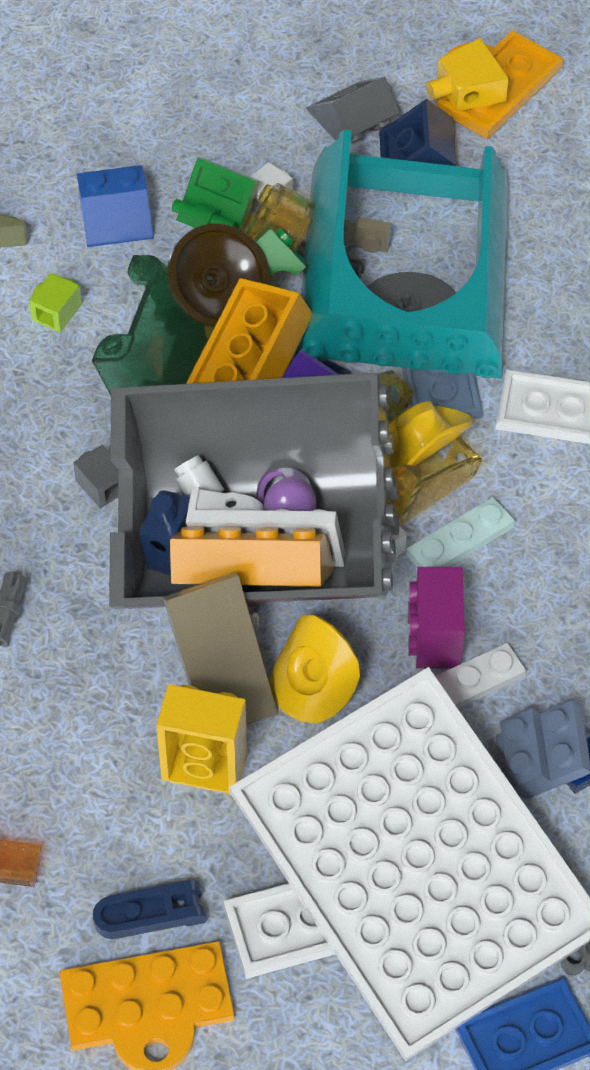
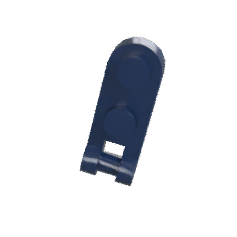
[93,880,208,939]

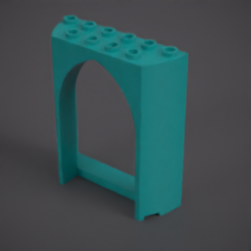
[295,130,508,379]

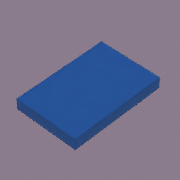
[455,977,590,1070]

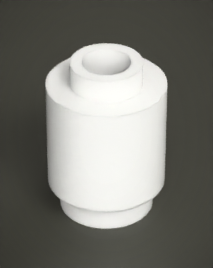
[174,454,224,497]

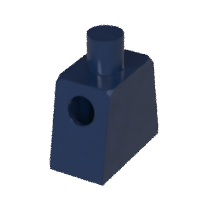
[140,490,190,576]

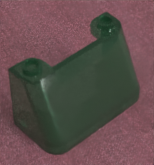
[92,255,214,396]

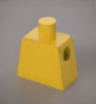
[426,38,509,111]

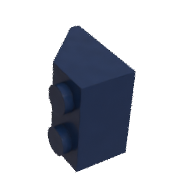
[379,98,457,166]

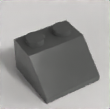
[306,77,400,142]

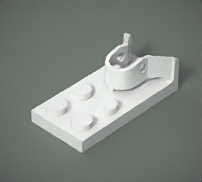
[186,487,346,567]

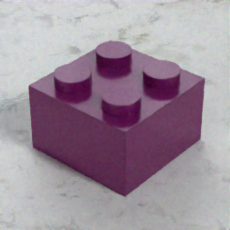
[408,566,465,669]

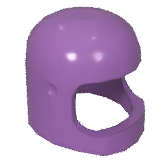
[257,468,316,511]

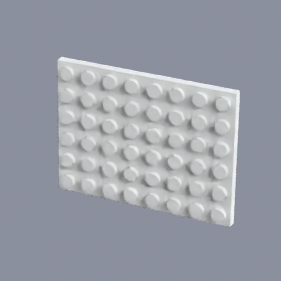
[229,667,590,1061]

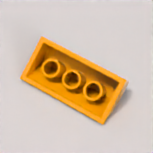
[186,278,313,384]
[170,526,334,586]

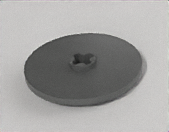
[367,272,456,312]

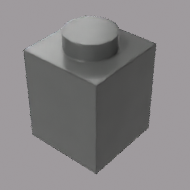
[73,444,119,509]

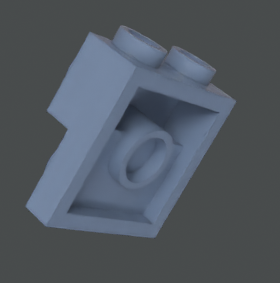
[496,699,590,798]

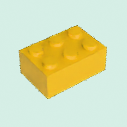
[156,684,247,794]

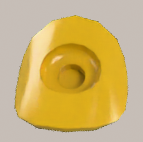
[389,401,475,477]
[269,615,360,723]

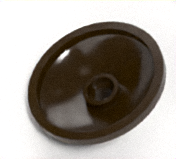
[167,224,269,328]

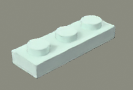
[406,497,515,567]

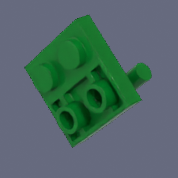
[172,157,260,232]

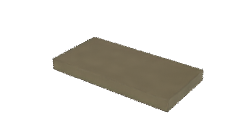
[163,572,277,725]

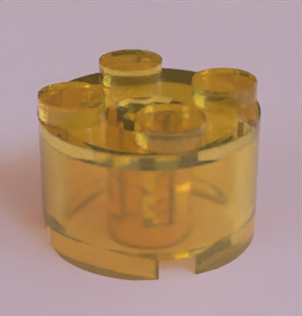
[242,183,315,249]

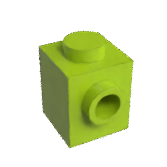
[29,273,82,333]

